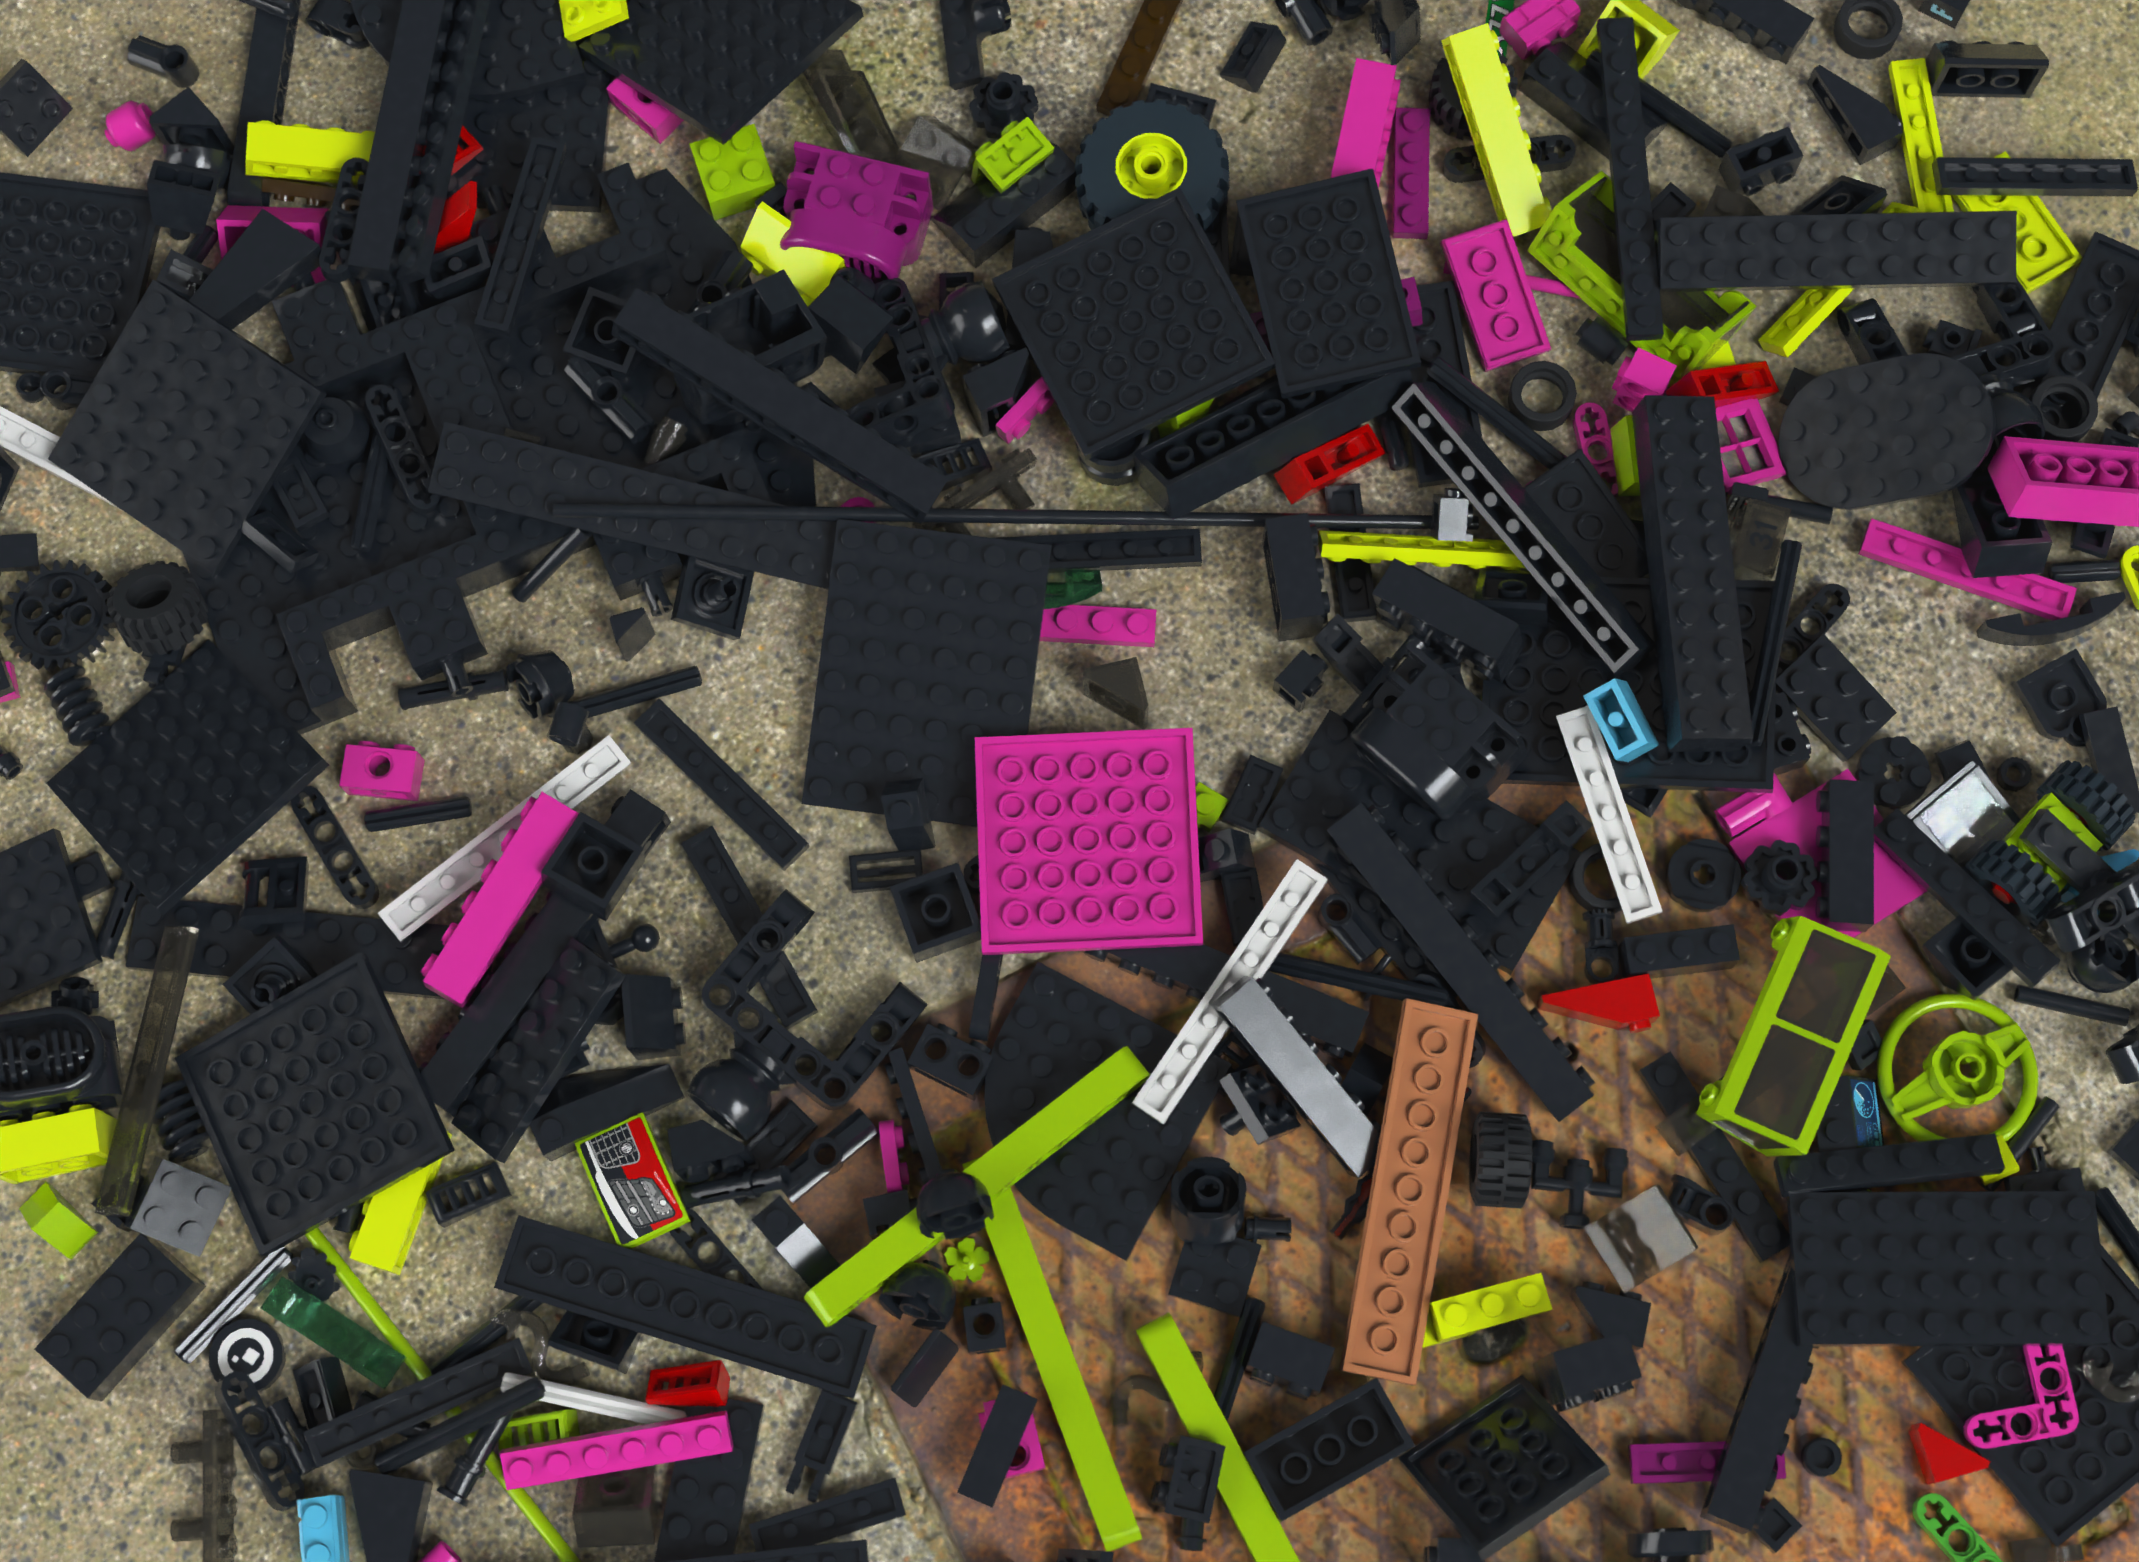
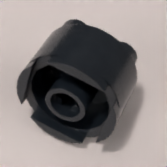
[1170,1157,1247,1245]

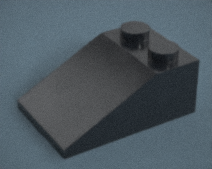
[1952,471,2052,578]

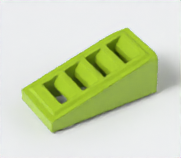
[498,1409,580,1460]

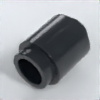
[1576,316,1629,366]

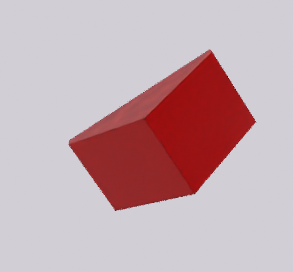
[1908,1423,1991,1485]

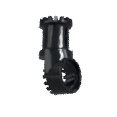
[1582,909,1619,985]

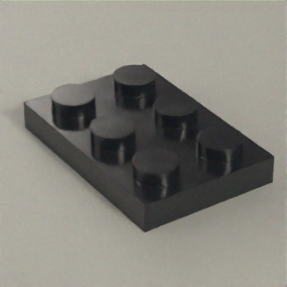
[1776,634,1897,762]

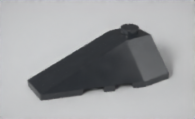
[530,1064,685,1161]

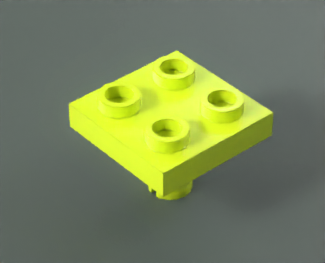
[559,0,629,42]

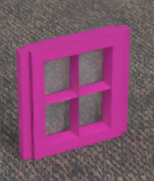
[1715,398,1787,493]

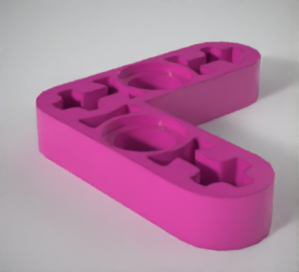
[1525,403,1618,498]
[1964,1346,2079,1449]

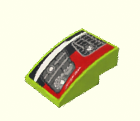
[575,1112,691,1249]

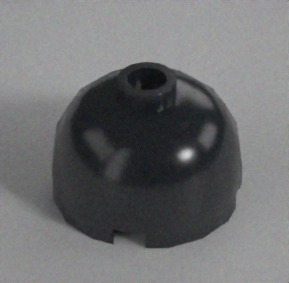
[161,144,233,193]
[2066,928,2139,993]
[916,1169,994,1239]
[879,1260,956,1330]

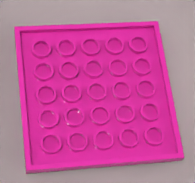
[975,728,1203,955]

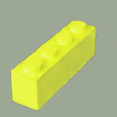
[246,120,375,185]
[349,1132,452,1276]

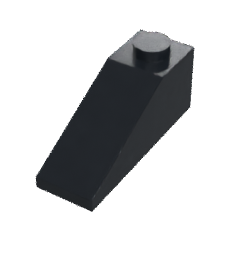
[1807,65,1903,165]
[752,1195,841,1289]

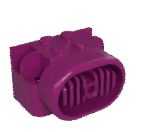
[780,141,934,284]

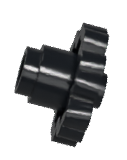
[969,72,1038,140]
[1741,840,1818,916]

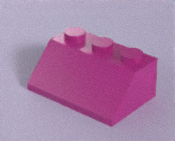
[216,205,329,287]

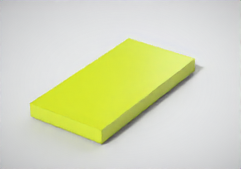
[1951,151,2082,294]

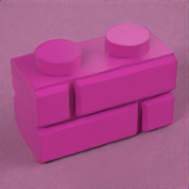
[1499,0,1581,60]

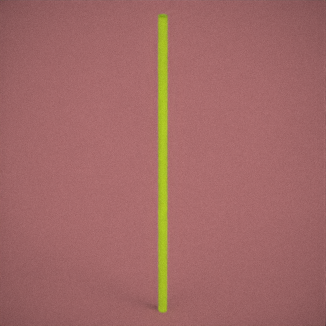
[305,1227,581,1562]

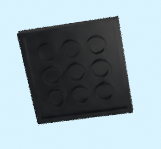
[0,828,103,1008]
[1398,1374,1611,1562]

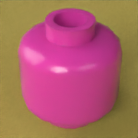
[104,100,156,152]

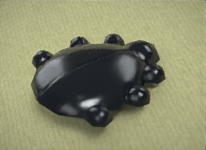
[288,1247,341,1304]

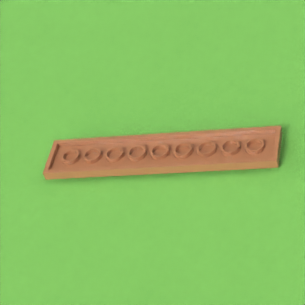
[1339,999,1478,1386]

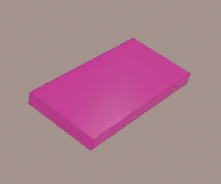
[1440,219,1552,373]

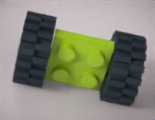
[1963,760,2136,930]

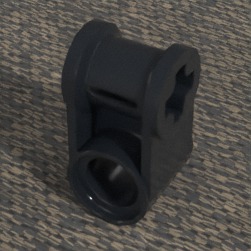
[306,0,370,49]
[1657,1174,1734,1236]

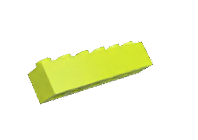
[1441,23,1552,237]

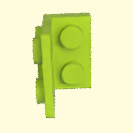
[971,117,1054,193]

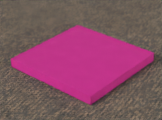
[1727,769,1928,965]

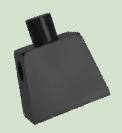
[147,160,221,240]

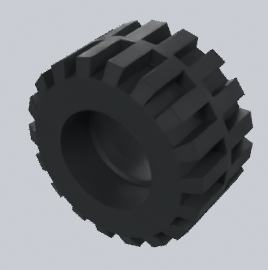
[1428,54,1518,141]
[107,561,209,656]
[1469,1112,1532,1209]

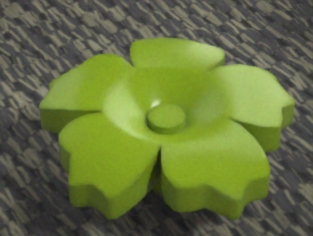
[944,1237,990,1283]

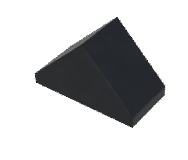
[1341,1043,1393,1117]

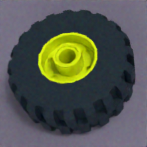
[1075,99,1230,231]

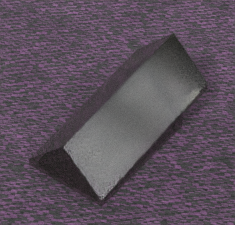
[797,49,904,164]

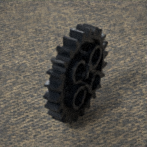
[1,560,117,673]

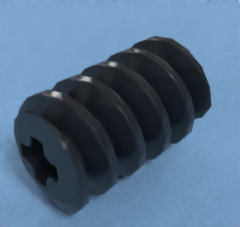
[44,665,112,747]
[144,1080,209,1164]

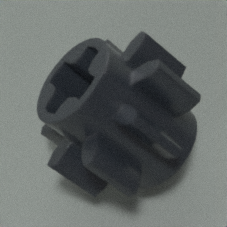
[51,977,99,1016]

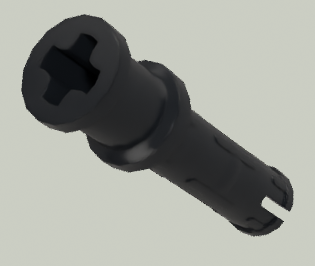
[437,1391,515,1507]

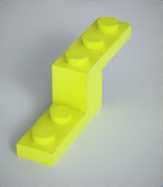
[1422,1273,1553,1348]

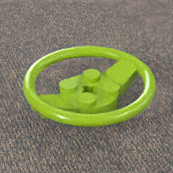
[1877,993,2038,1142]

